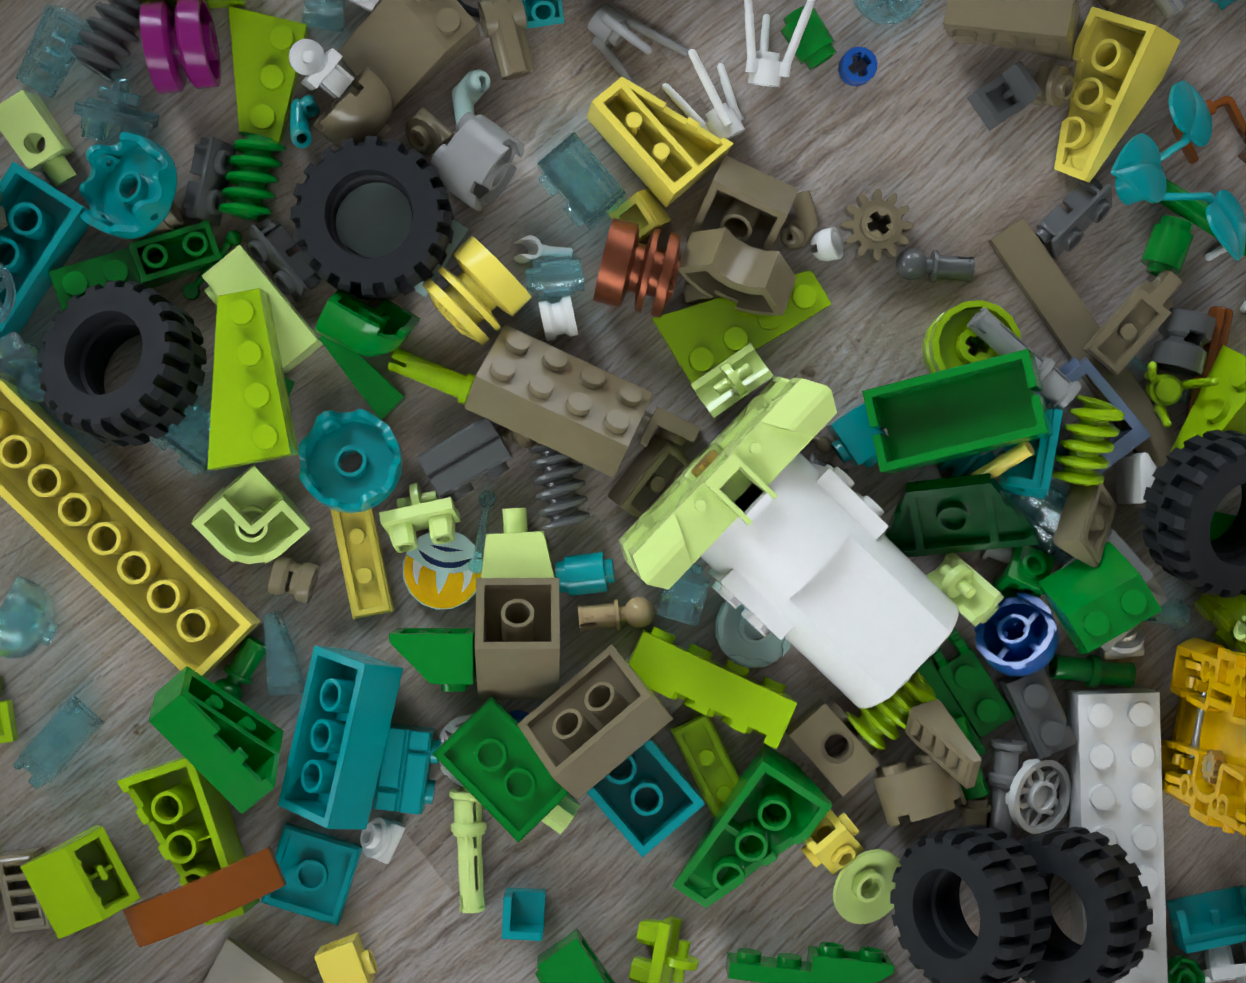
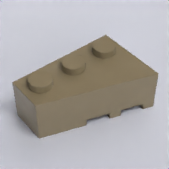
[943,0,1081,61]

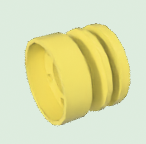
[422,236,532,347]

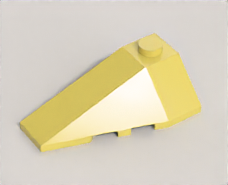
[1054,7,1181,183]

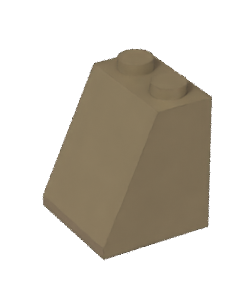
[475,578,560,700]

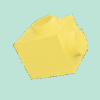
[314,932,377,983]

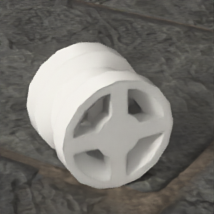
[538,296,578,342]

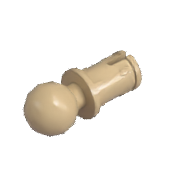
[578,597,655,631]

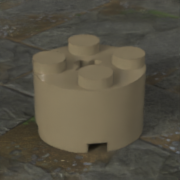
[873,752,967,826]

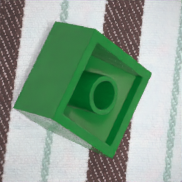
[1037,541,1162,654]
[389,628,477,692]

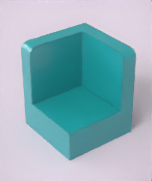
[501,887,546,941]

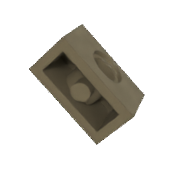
[785,699,879,797]

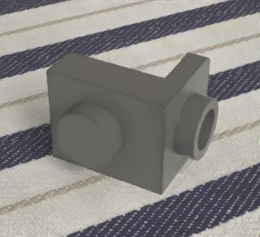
[967,61,1042,131]

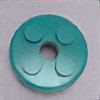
[79,132,177,239]
[298,409,403,513]

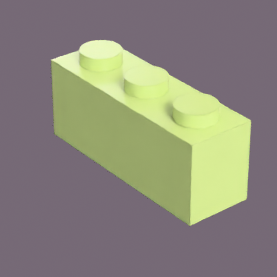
[202,245,323,374]

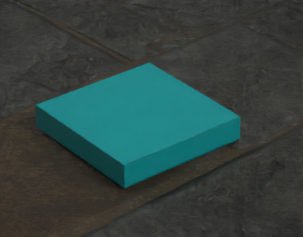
[261,822,362,926]

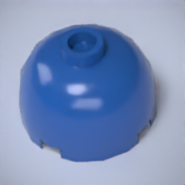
[974,593,1059,676]

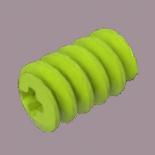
[1052,395,1125,486]
[846,669,936,750]

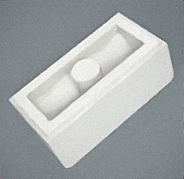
[1116,452,1157,504]

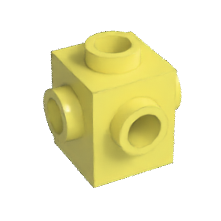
[801,809,864,875]

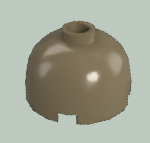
[313,66,393,147]

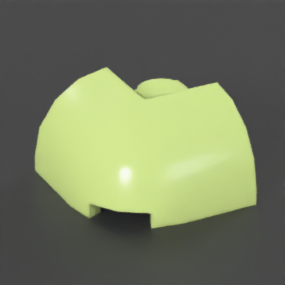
[191,463,310,564]

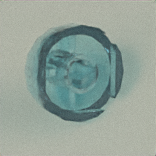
[0,575,59,659]

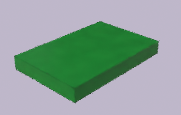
[433,695,569,843]

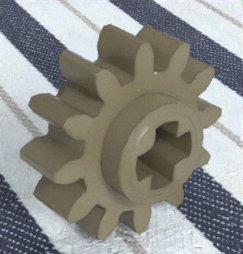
[839,189,914,263]

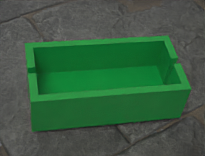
[862,348,1053,474]

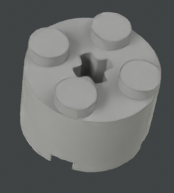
[431,112,524,211]

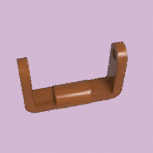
[1172,96,1246,164]

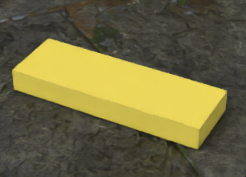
[330,508,394,619]

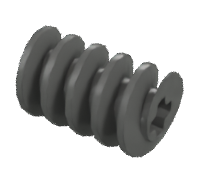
[70,0,143,83]
[528,445,590,529]

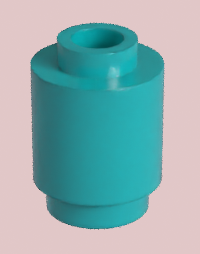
[555,551,615,596]

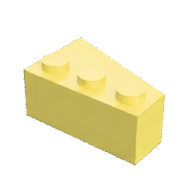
[586,77,734,208]

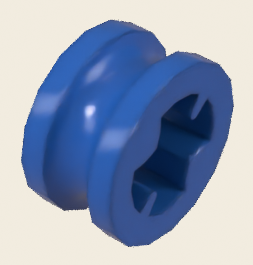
[838,46,878,87]

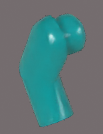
[290,95,320,148]

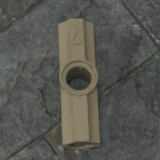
[478,0,535,80]

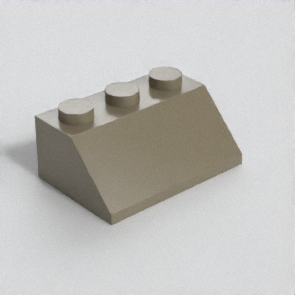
[517,644,674,800]

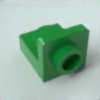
[992,546,1055,599]

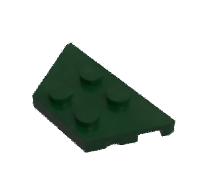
[884,473,1039,558]

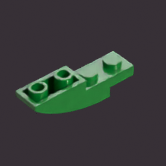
[48,221,222,312]
[725,942,895,983]

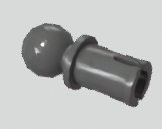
[896,248,975,283]

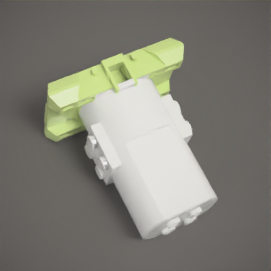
[618,377,959,708]

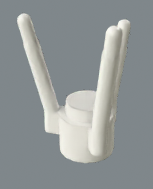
[744,0,816,87]
[662,49,745,140]

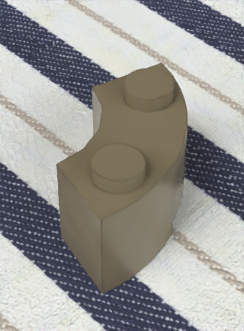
[679,227,796,316]

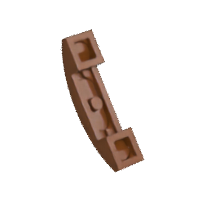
[123,846,287,948]

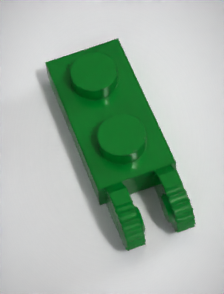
[930,627,1014,738]

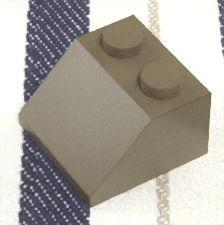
[686,155,799,251]

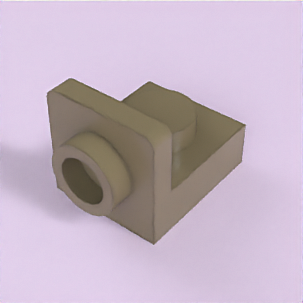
[635,407,701,447]

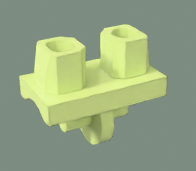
[690,343,773,418]
[379,482,461,553]
[926,553,1004,627]

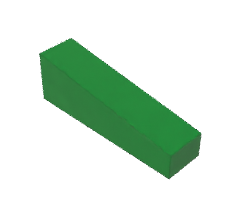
[319,335,406,422]

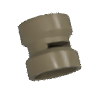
[268,555,320,604]

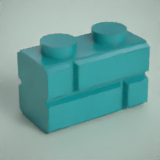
[373,722,442,815]

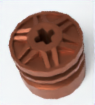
[593,218,681,318]

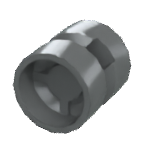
[1150,308,1217,377]

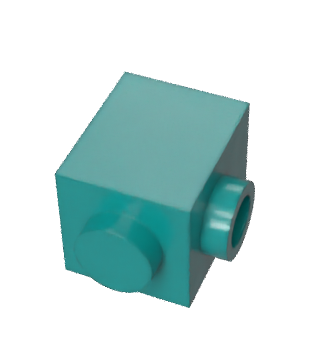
[826,403,888,468]

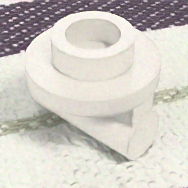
[1100,626,1145,660]
[360,817,406,864]

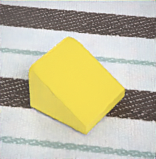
[609,188,671,243]

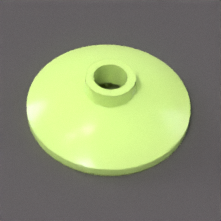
[833,849,902,924]

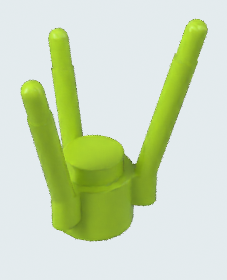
[1144,361,1219,428]

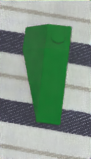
[672,743,832,908]

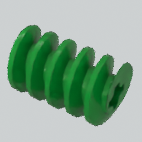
[218,132,287,223]

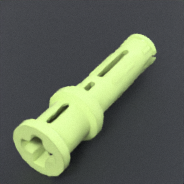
[449,787,487,913]

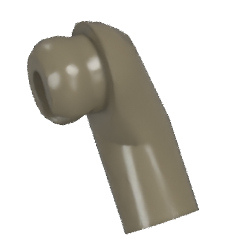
[781,190,818,250]

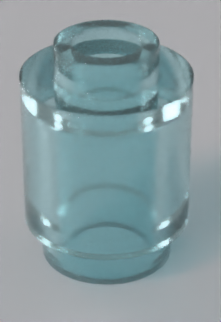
[525,255,584,300]

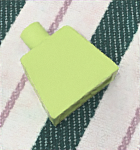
[0,90,77,188]
[481,507,556,578]

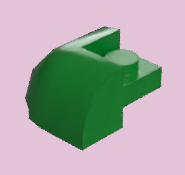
[315,289,421,357]

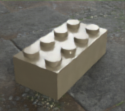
[465,324,653,477]

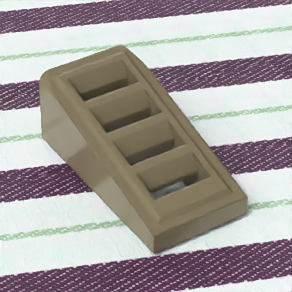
[905,699,982,789]
[0,846,52,933]

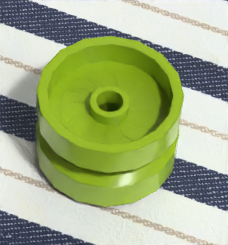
[922,300,1021,374]

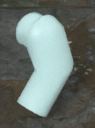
[452,69,491,126]

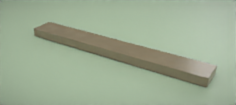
[988,217,1177,467]

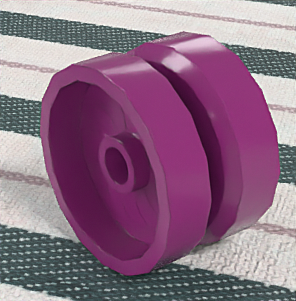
[140,0,221,94]

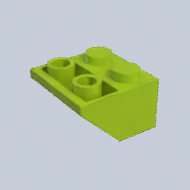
[20,825,141,939]

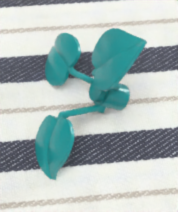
[1110,79,1246,261]

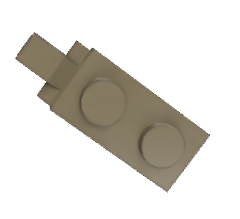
[1083,270,1183,376]

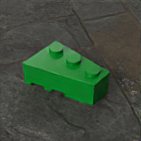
[148,666,284,814]
[535,928,615,983]

